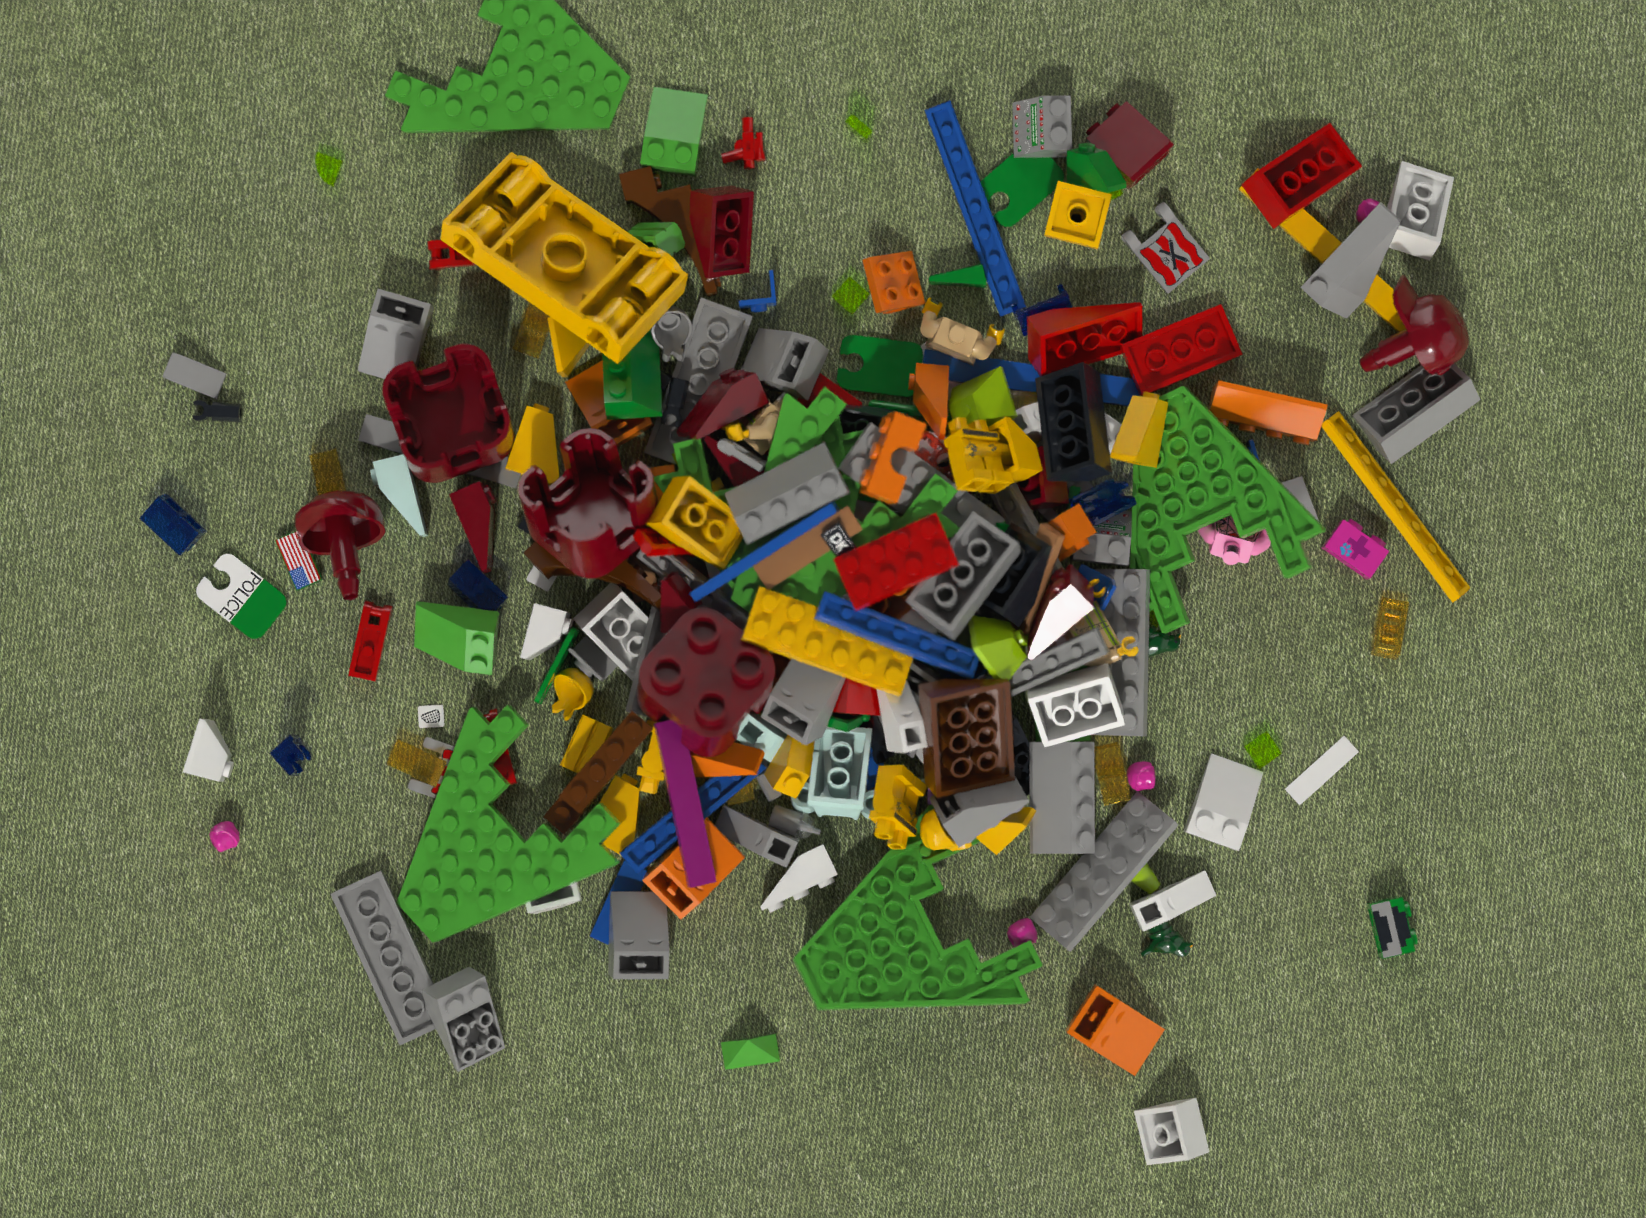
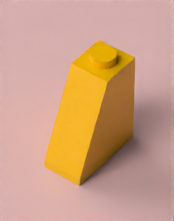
[1110,392,1169,468]
[505,403,559,485]
[600,773,641,855]

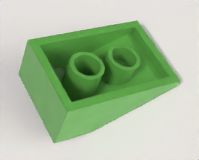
[640,87,708,176]
[414,601,499,675]

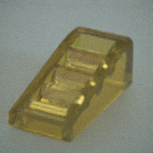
[1371,597,1409,660]

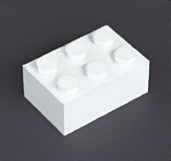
[1028,663,1125,747]

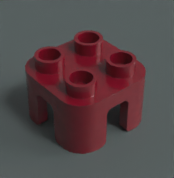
[382,344,515,483]
[518,428,658,578]
[637,607,775,757]

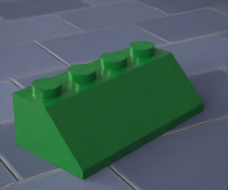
[602,330,662,420]

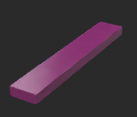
[654,719,717,888]

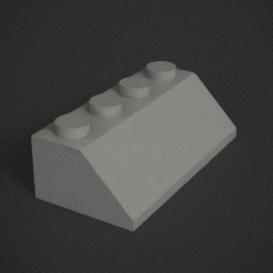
[1352,363,1480,464]
[724,442,850,544]
[906,512,1021,640]
[1029,742,1095,854]

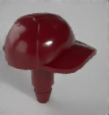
[1359,274,1469,375]
[294,490,386,600]

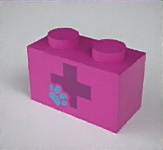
[1322,519,1389,580]

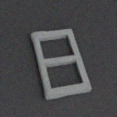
[717,439,768,472]

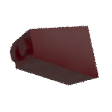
[1084,101,1174,190]

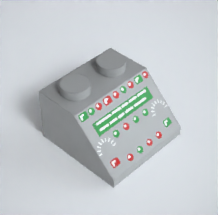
[1012,95,1072,158]
[1071,506,1132,567]

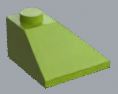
[948,366,1018,427]
[968,615,1028,680]

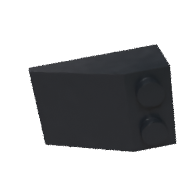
[982,522,1052,627]

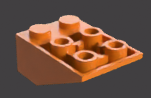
[565,360,654,447]
[642,817,745,919]
[1065,984,1165,1076]

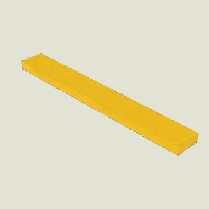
[1238,168,1406,332]
[1321,411,1471,603]

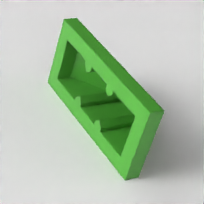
[721,1033,780,1070]

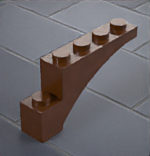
[619,166,721,297]
[524,541,661,613]
[543,710,654,835]

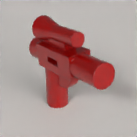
[721,117,766,169]

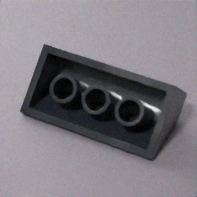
[1035,362,1112,481]

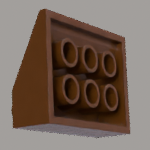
[919,679,1015,798]

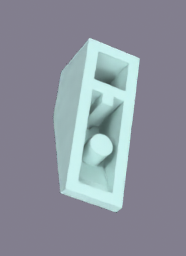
[370,454,428,537]

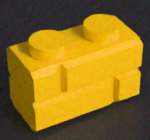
[560,714,614,773]

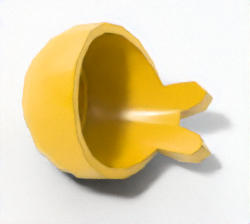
[552,668,594,721]
[920,809,972,851]

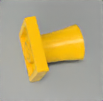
[1044,181,1112,250]

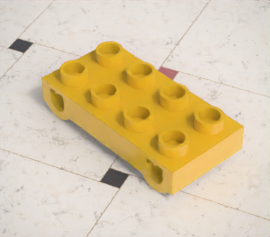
[441,152,688,364]

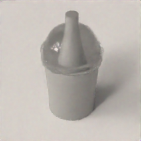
[768,805,821,839]

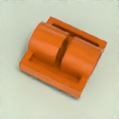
[862,251,925,314]

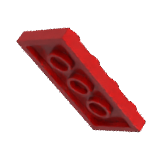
[1119,304,1243,397]
[833,513,959,611]

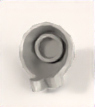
[650,306,692,362]

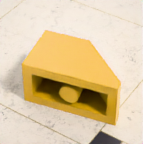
[764,735,815,798]
[976,807,1036,855]

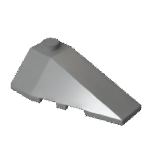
[1300,202,1401,319]

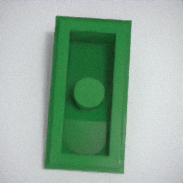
[928,264,987,288]

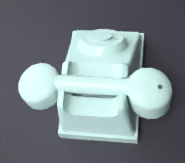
[791,726,875,820]

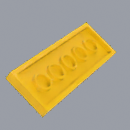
[741,586,913,697]

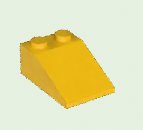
[646,476,743,570]

